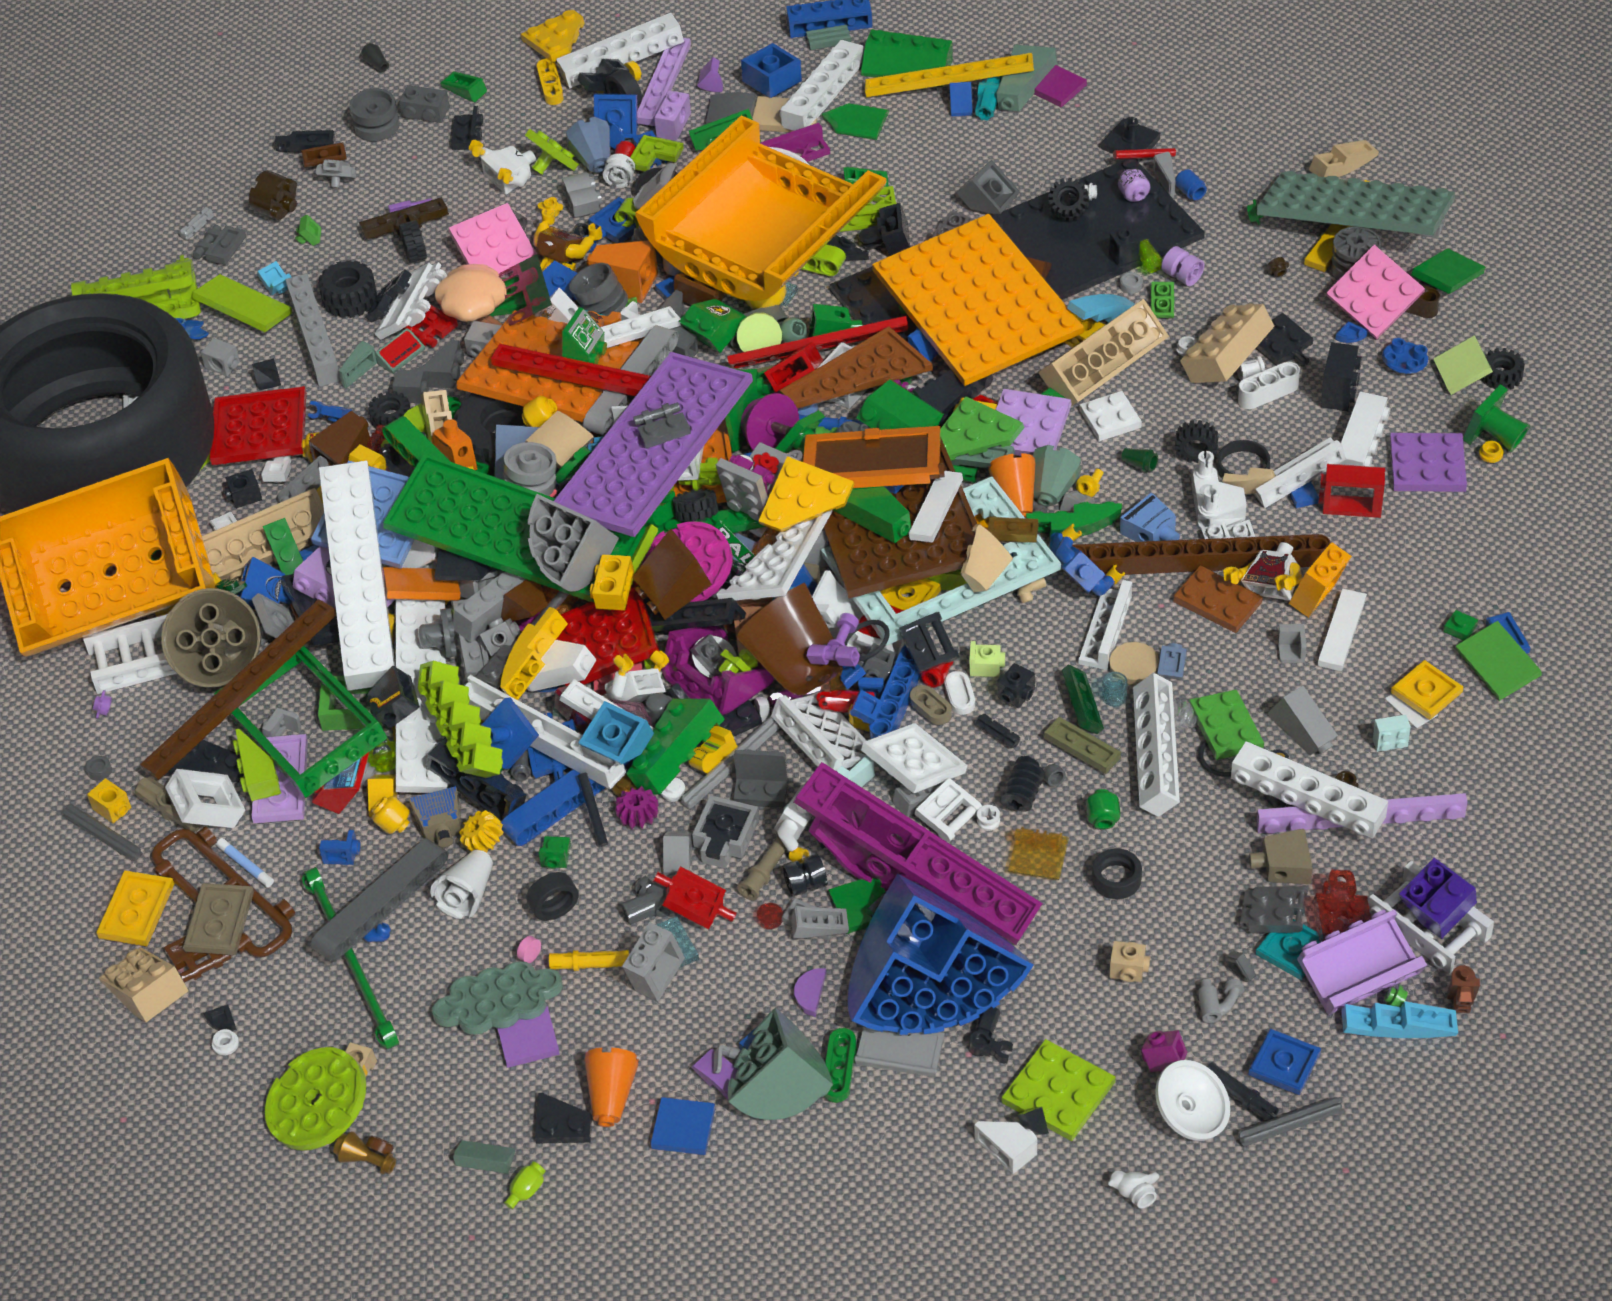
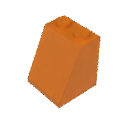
[587,240,658,303]

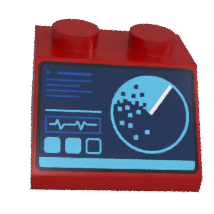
[312,751,370,814]

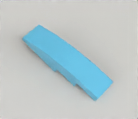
[1067,294,1135,323]
[1341,1001,1458,1038]

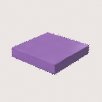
[497,1006,560,1068]

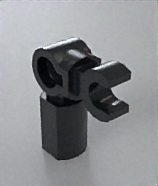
[969,1007,1013,1064]

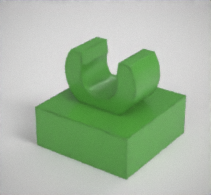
[295,215,321,246]

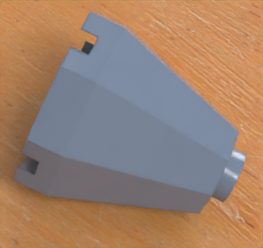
[566,117,610,173]

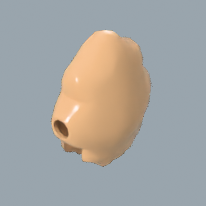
[435,264,507,322]

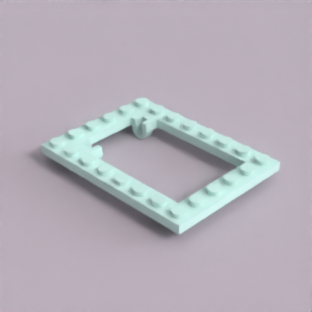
[821,477,1061,646]

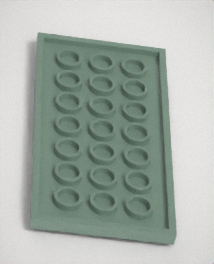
[1257,171,1455,235]

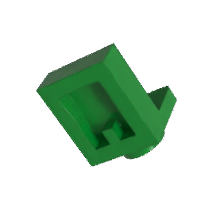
[539,836,571,869]

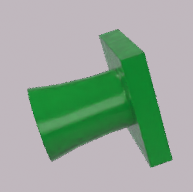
[1463,384,1530,452]
[775,410,825,455]

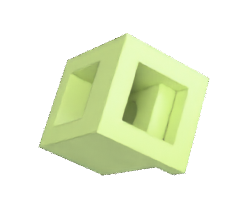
[970,641,1005,677]

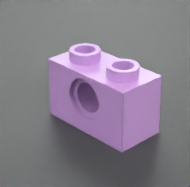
[655,90,691,141]

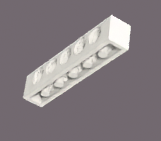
[556,13,684,89]
[780,40,864,131]
[1133,672,1180,817]
[1231,741,1388,839]

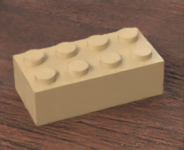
[1180,303,1274,383]

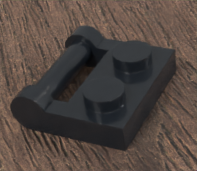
[899,612,960,674]

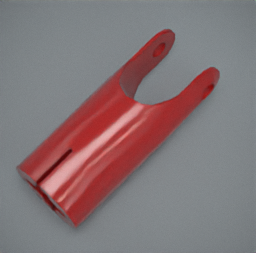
[816,690,875,713]

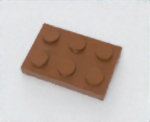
[1173,565,1263,633]

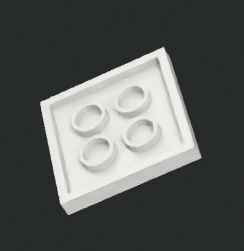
[861,723,968,793]

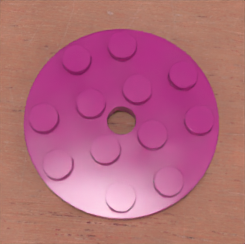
[640,522,733,602]

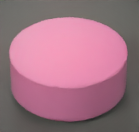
[517,936,541,963]

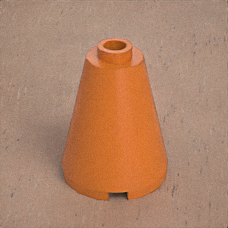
[988,453,1036,518]
[584,1047,639,1127]

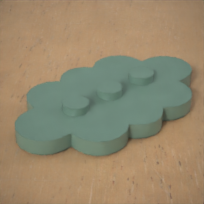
[432,961,563,1035]

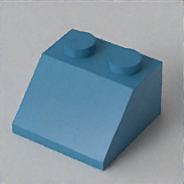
[578,701,654,765]

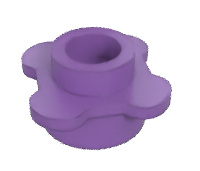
[93,690,112,719]

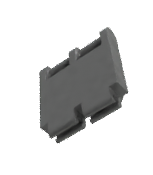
[1240,886,1308,933]

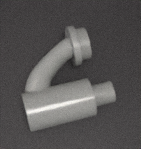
[1198,979,1245,1023]

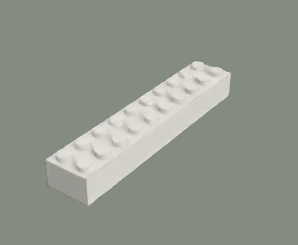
[319,461,395,691]

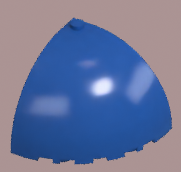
[848,873,1034,1035]

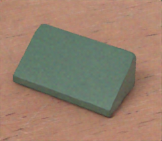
[453,1140,516,1174]

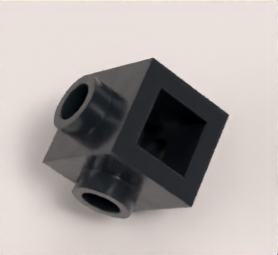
[996,663,1035,708]

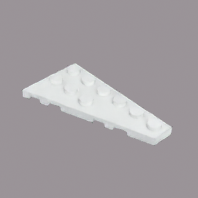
[716,510,832,600]

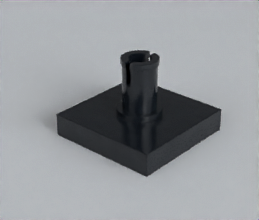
[1101,117,1161,162]

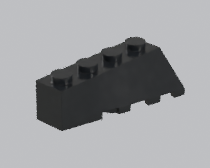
[913,369,993,429]
[425,737,527,822]

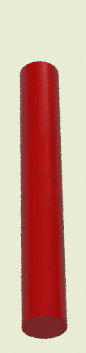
[1113,148,1176,159]

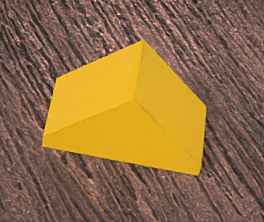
[368,774,398,818]

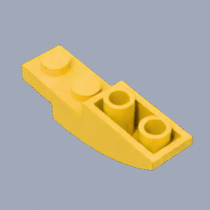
[500,607,568,700]

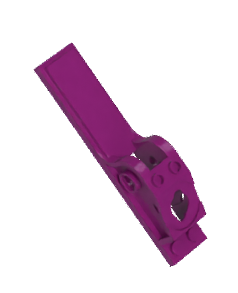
[793,762,1043,945]

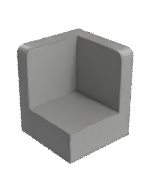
[1278,624,1306,663]

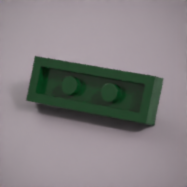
[1062,664,1104,734]

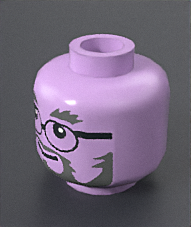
[1118,169,1150,202]

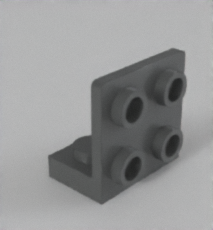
[733,749,788,808]

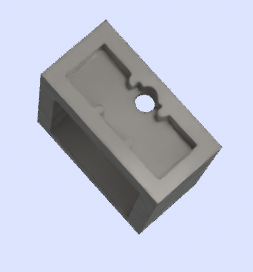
[622,922,685,1002]

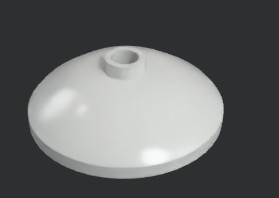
[1155,1060,1230,1141]

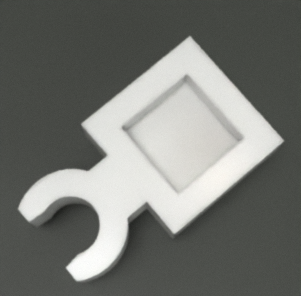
[262,456,291,483]

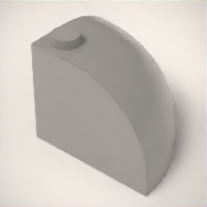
[528,494,619,591]

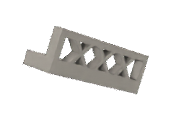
[451,599,489,686]

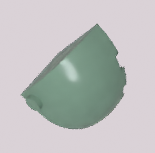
[728,1007,833,1120]

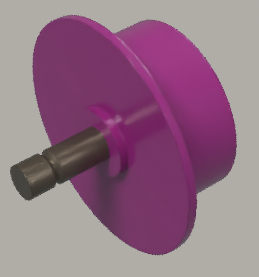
[741,393,799,451]

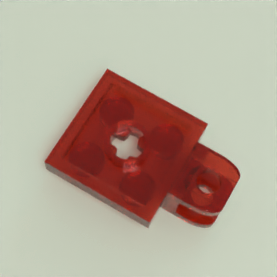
[1313,869,1371,943]

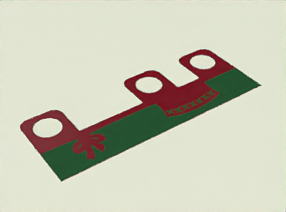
[499,254,552,325]

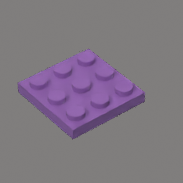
[1390,433,1467,492]

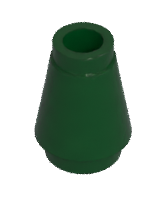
[1121,447,1158,472]

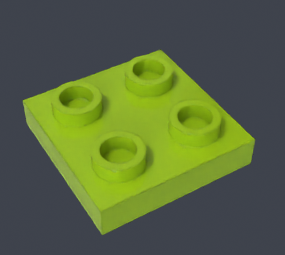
[525,128,579,175]

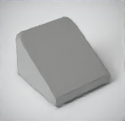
[1060,490,1095,513]

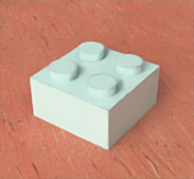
[1373,715,1411,752]

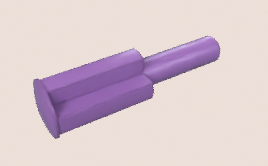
[388,198,432,213]

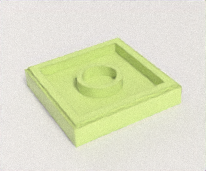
[1434,336,1493,395]

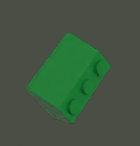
[856,379,944,430]

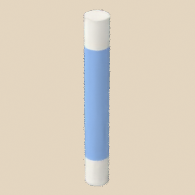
[216,838,274,887]

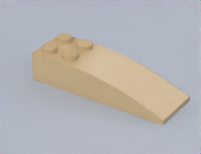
[1038,299,1169,406]

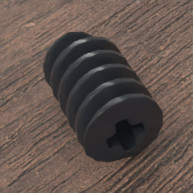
[1000,756,1045,812]

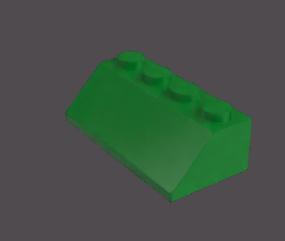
[861,29,953,87]

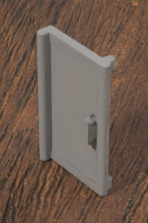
[854,1026,945,1078]

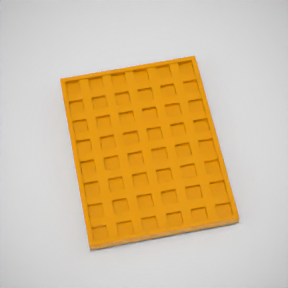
[872,214,1084,386]

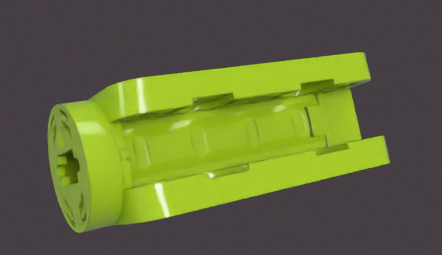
[71,255,201,319]

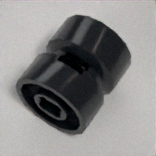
[782,854,828,897]

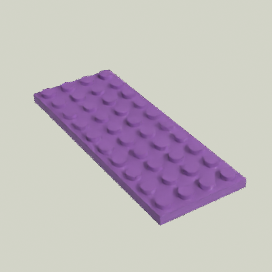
[554,352,753,537]

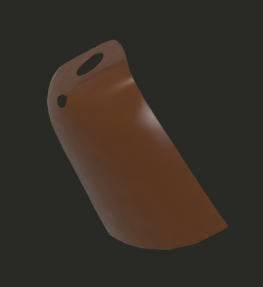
[737,583,842,695]

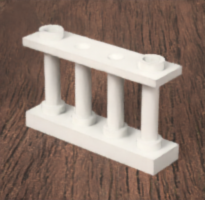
[83,614,177,694]
[1367,861,1494,974]

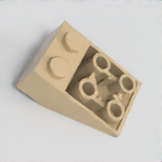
[99,947,189,1022]

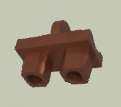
[1447,965,1480,1013]

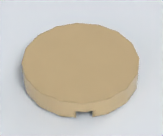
[1109,642,1159,685]

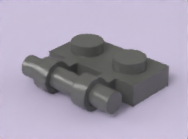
[193,225,246,265]
[633,402,691,449]

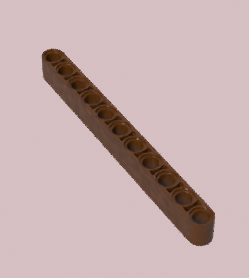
[1072,534,1330,575]

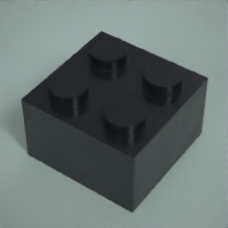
[1320,342,1362,412]

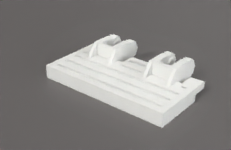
[375,262,447,340]

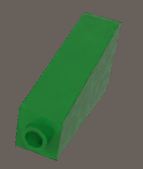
[833,486,911,543]

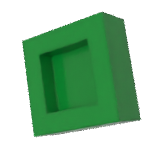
[1444,610,1478,641]

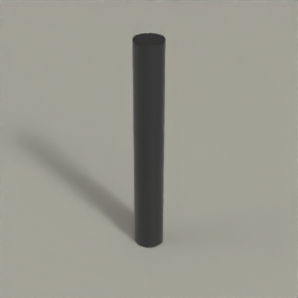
[577,772,608,847]

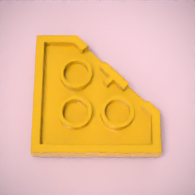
[521,9,585,63]
[759,456,854,532]

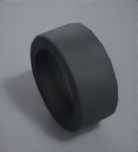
[605,69,642,106]
[1092,848,1142,900]
[526,872,579,921]

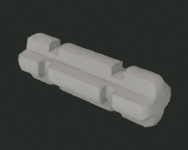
[179,207,214,240]

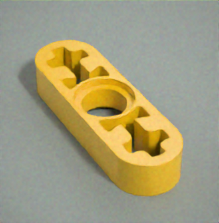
[537,58,564,105]

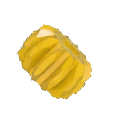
[459,810,504,853]

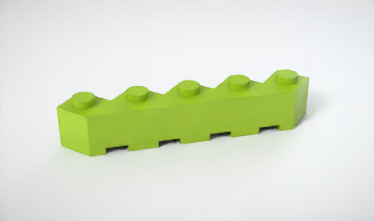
[417,660,503,778]

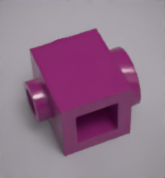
[1141,1030,1188,1072]

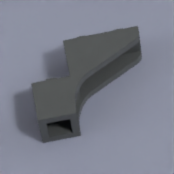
[658,290,699,358]
[392,340,464,403]

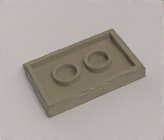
[183,883,254,955]

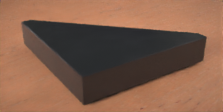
[827,235,869,261]

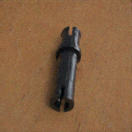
[1207,1062,1279,1121]

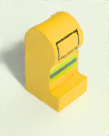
[689,725,738,774]

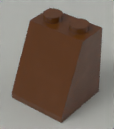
[308,411,373,466]
[633,529,712,620]

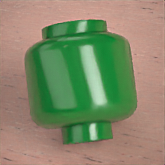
[1086,789,1121,829]

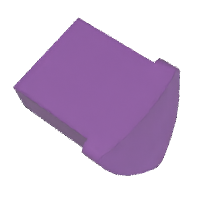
[697,57,723,92]

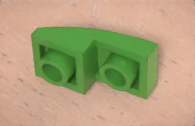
[1151,282,1174,318]

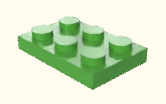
[1189,689,1264,760]

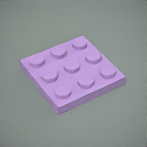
[996,389,1072,456]

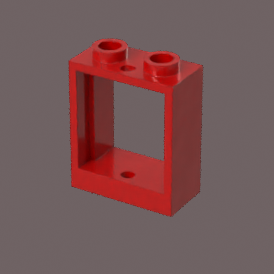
[1319,464,1385,518]

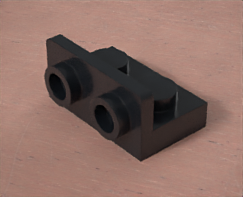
[451,106,484,150]

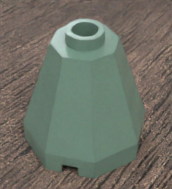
[1033,445,1082,507]

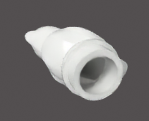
[1108,1171,1159,1208]

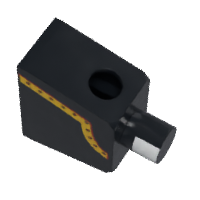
[367,666,420,727]

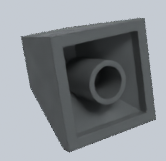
[956,160,1020,214]

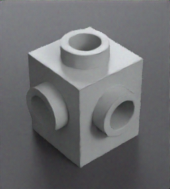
[480,618,521,656]

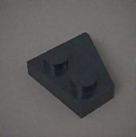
[535,1093,592,1144]

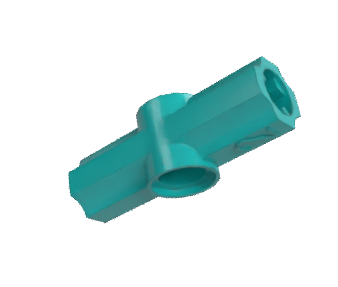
[975,76,1003,120]

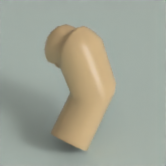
[1017,577,1046,603]

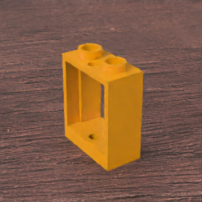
[1289,542,1352,618]

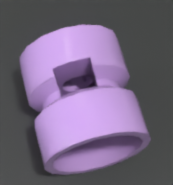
[1162,246,1204,286]

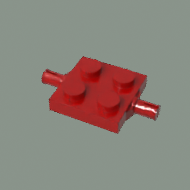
[653,866,737,929]

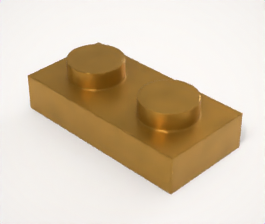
[988,517,1038,543]

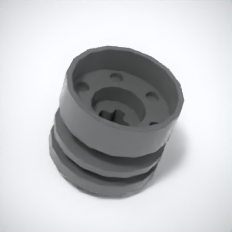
[1331,226,1381,281]
[569,262,628,316]

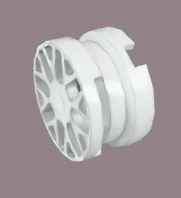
[603,154,635,188]

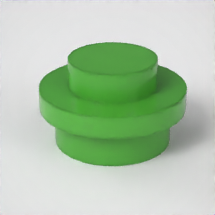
[1384,984,1408,1007]

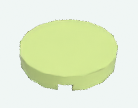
[737,312,782,352]

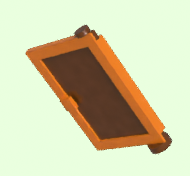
[803,426,945,488]

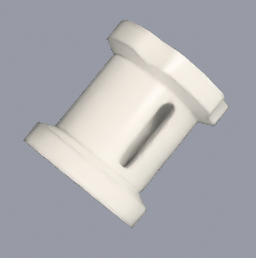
[1237,356,1265,381]

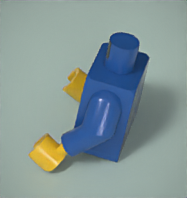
[1056,524,1125,596]

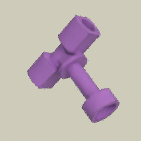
[807,613,860,666]

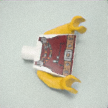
[1223,542,1302,600]

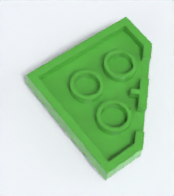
[940,397,1024,461]

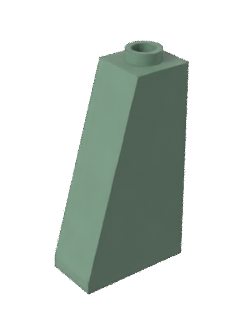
[997,44,1057,112]

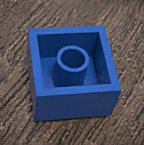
[741,43,802,98]

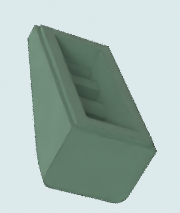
[339,341,377,389]

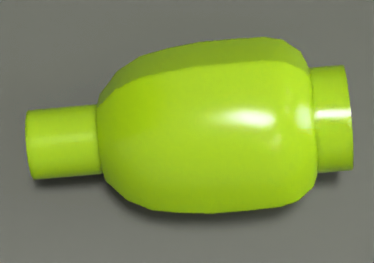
[504,1161,546,1210]

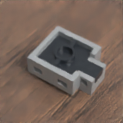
[692,795,760,869]

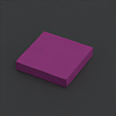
[1034,65,1087,107]

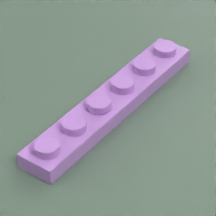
[637,38,691,126]

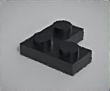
[365,269,412,323]

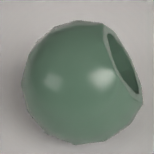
[780,317,807,343]

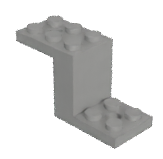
[716,442,800,521]

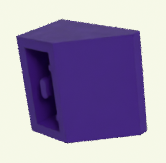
[1399,857,1477,939]

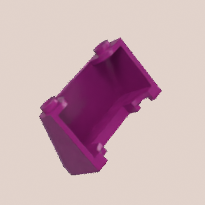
[662,625,774,716]

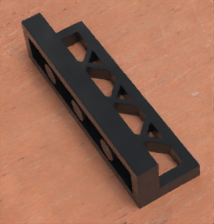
[648,598,746,632]

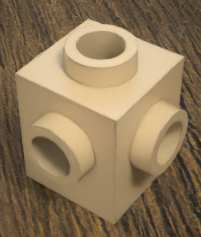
[1110,941,1150,982]

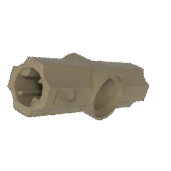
[135,777,203,832]

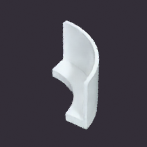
[812,570,905,664]

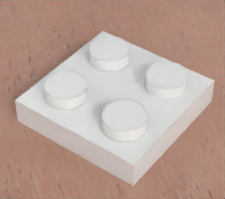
[1080,391,1142,441]

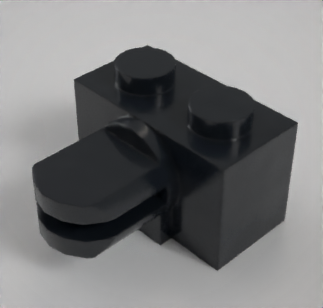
[859,203,911,256]

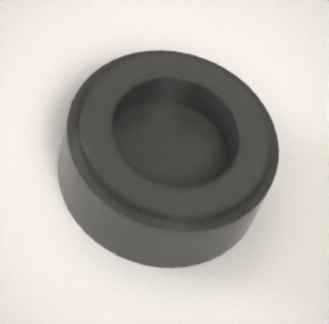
[85,756,112,781]

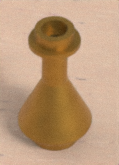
[333,1131,396,1174]

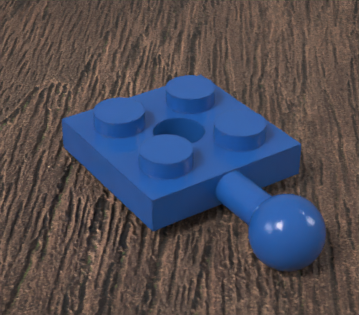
[583,197,636,253]

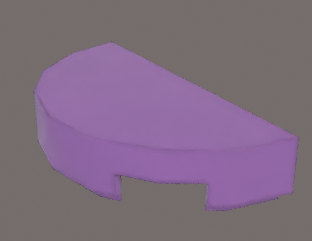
[794,968,827,1017]

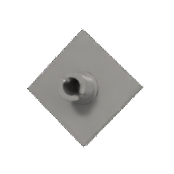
[252,593,295,646]

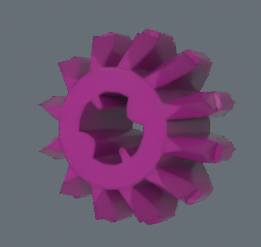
[615,786,659,829]

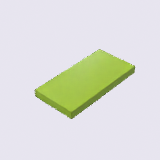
[192,274,292,332]

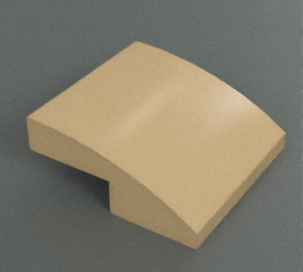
[525,411,594,469]

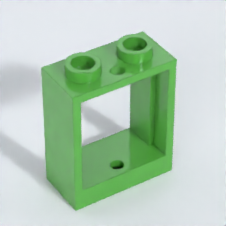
[318,676,382,731]

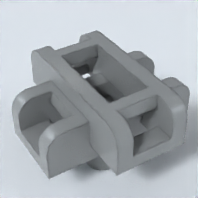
[316,160,356,188]

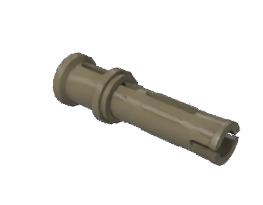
[737,835,787,900]

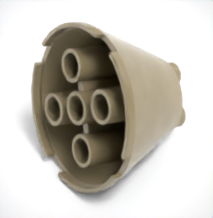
[161,588,261,687]

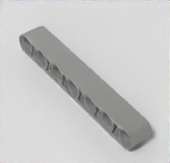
[583,325,679,436]

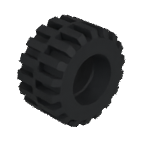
[318,260,377,318]

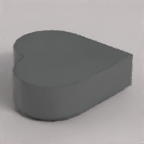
[1225,951,1256,982]

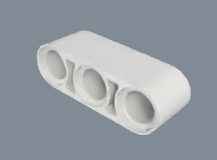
[1238,362,1300,409]

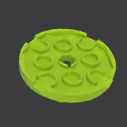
[265,1047,366,1151]

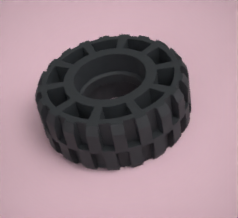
[454,393,527,477]

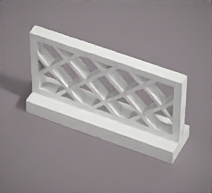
[771,694,869,771]

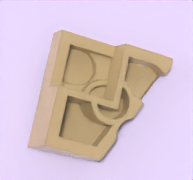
[961,524,1013,592]

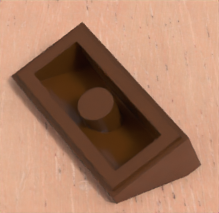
[301,142,347,167]

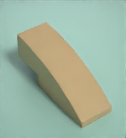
[1309,140,1379,177]
[421,390,452,443]

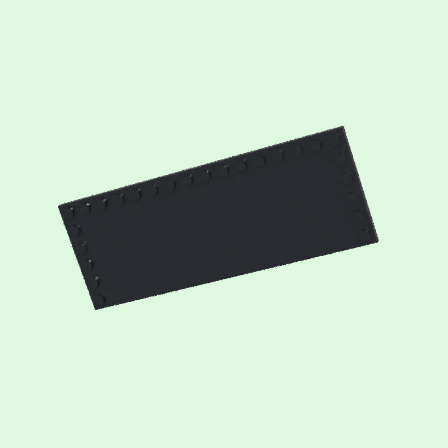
[830,158,1205,342]

